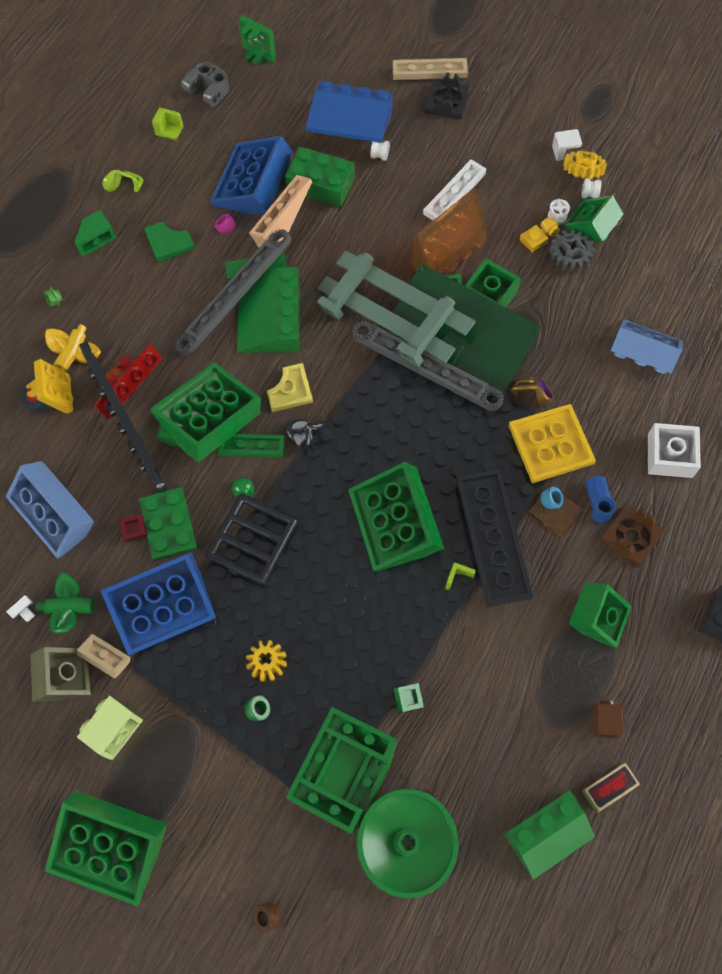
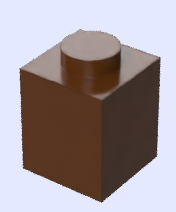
[593,700,623,739]

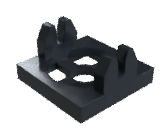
[425,72,469,119]

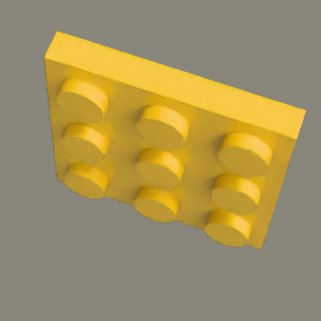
[508,404,596,483]

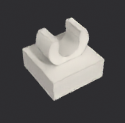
[6,595,35,622]

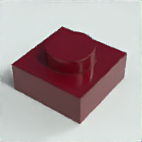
[119,514,147,542]

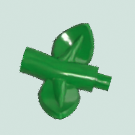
[36,572,95,634]

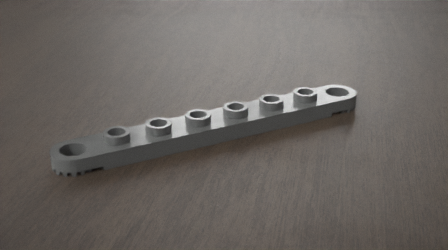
[175,229,291,356]
[353,321,504,411]

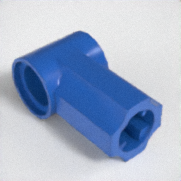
[585,475,616,524]

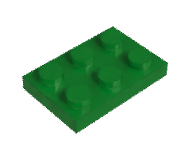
[139,487,198,562]

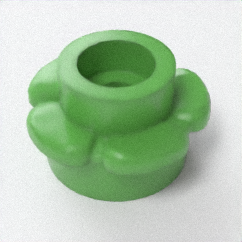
[44,287,62,307]

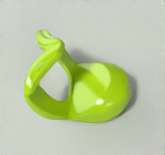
[102,170,144,192]

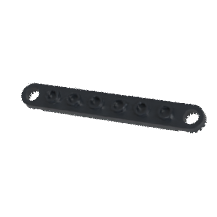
[79,341,167,493]

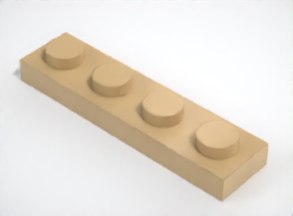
[393,58,468,80]

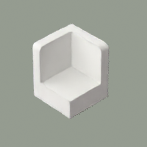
[552,129,582,161]

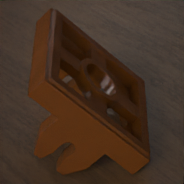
[601,505,665,567]

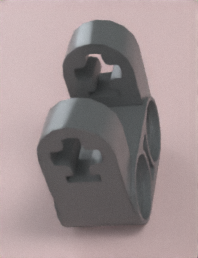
[181,61,230,107]

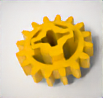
[563,150,607,179]

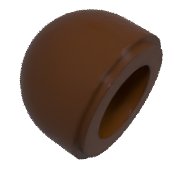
[254,903,281,932]

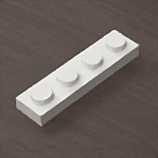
[423,160,486,224]

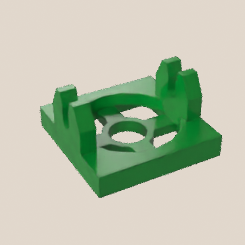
[239,15,276,66]

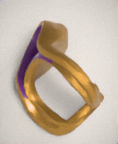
[510,377,553,407]

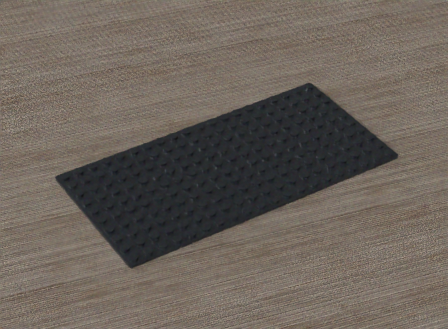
[132,334,548,788]

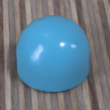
[540,487,564,510]

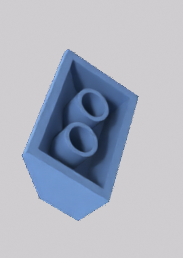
[611,319,683,374]

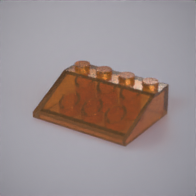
[412,188,487,275]

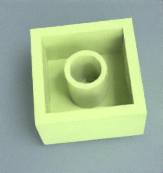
[77,696,143,760]

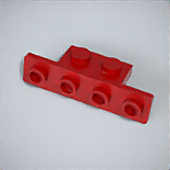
[94,344,162,419]

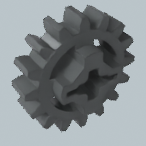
[549,229,595,272]

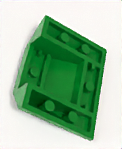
[286,707,397,834]

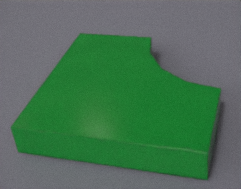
[144,222,195,262]

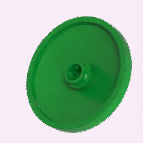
[356,789,458,898]

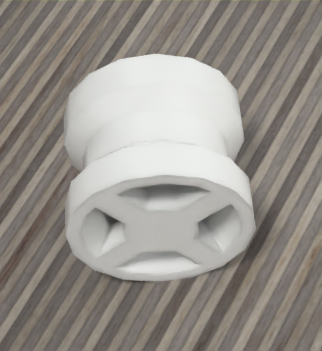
[370,141,390,161]
[582,178,601,199]
[547,199,570,225]

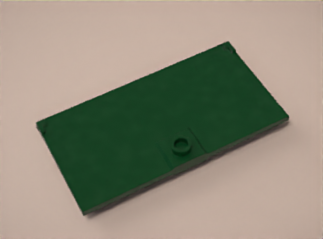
[393,263,542,393]

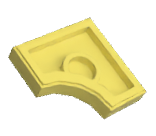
[267,363,313,412]

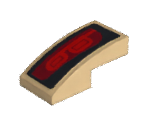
[582,763,640,813]

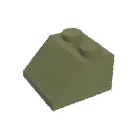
[30,647,90,702]

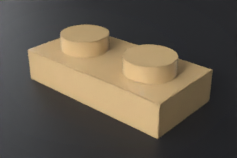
[77,634,130,679]

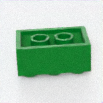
[504,790,595,880]

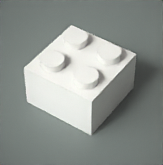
[648,423,701,478]

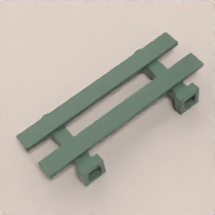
[317,251,475,367]

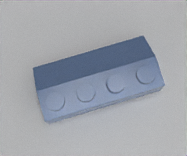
[6,461,94,558]

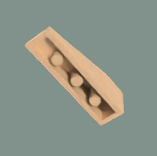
[249,175,312,248]

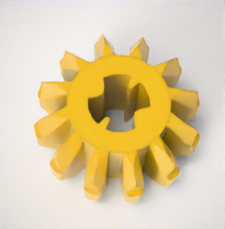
[246,640,287,682]

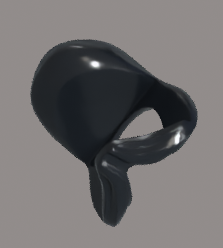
[285,418,325,451]

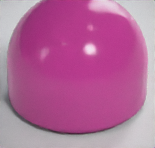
[214,214,235,234]

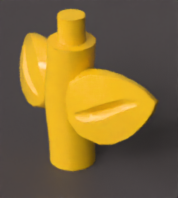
[45,324,101,372]

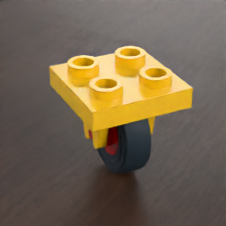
[20,359,73,414]

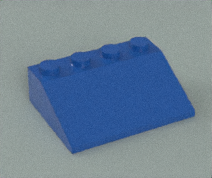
[306,81,394,143]
[210,136,293,215]
[101,552,216,656]

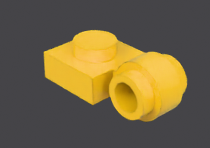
[520,218,560,253]

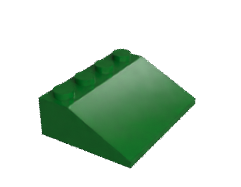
[237,267,300,353]
[150,362,261,463]
[348,462,444,572]
[45,791,167,906]

